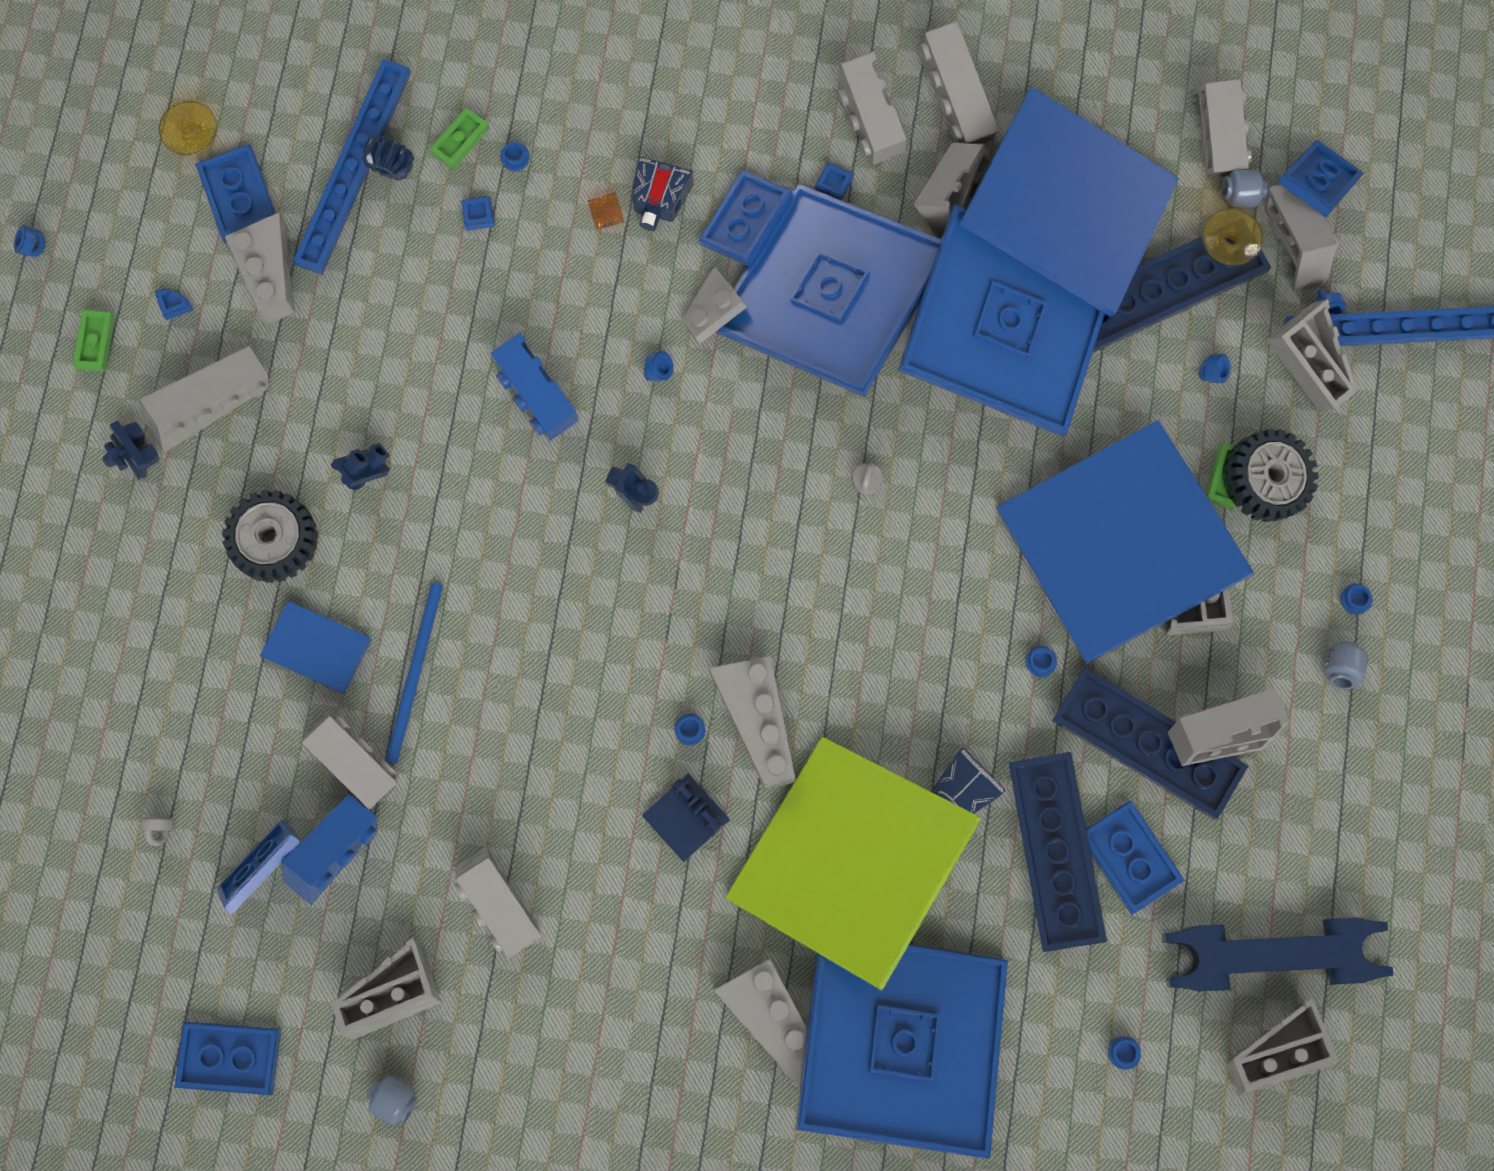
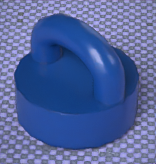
[13,225,45,257]
[1316,288,1346,314]
[643,351,673,382]
[1198,354,1231,383]

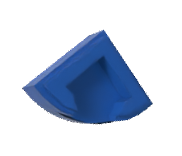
[154,289,194,320]

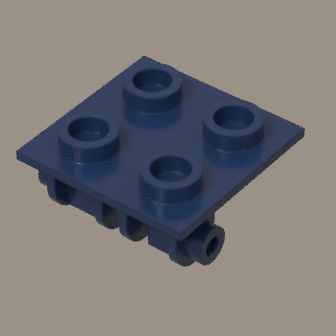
[642,774,730,862]

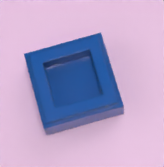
[815,162,854,200]
[461,196,495,231]

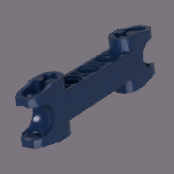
[1162,917,1394,992]

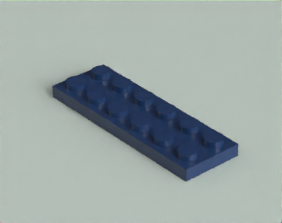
[1052,667,1248,820]
[1009,752,1108,952]

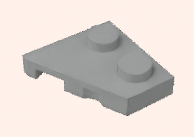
[682,267,747,343]

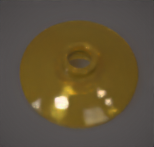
[159,101,217,156]
[1202,209,1263,265]

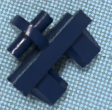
[102,421,159,480]
[331,443,390,490]
[605,463,659,513]

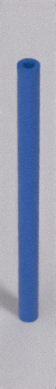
[385,583,443,764]

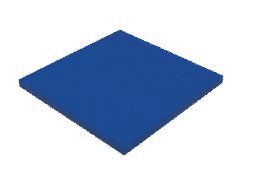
[959,86,1179,317]
[715,184,941,397]
[897,205,1105,437]
[996,420,1254,664]
[795,944,1008,1159]

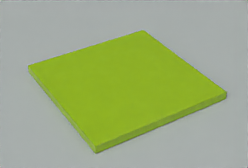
[725,737,981,991]

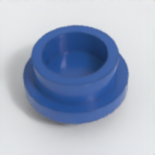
[500,142,530,171]
[1340,584,1373,615]
[1026,646,1057,677]
[674,714,706,746]
[1108,1036,1141,1070]

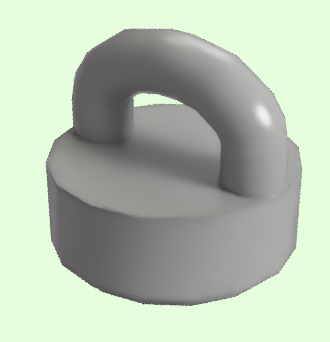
[852,462,883,495]
[140,817,174,846]

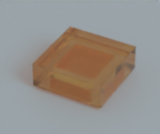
[587,193,624,230]

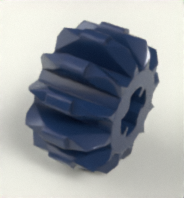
[362,136,414,181]

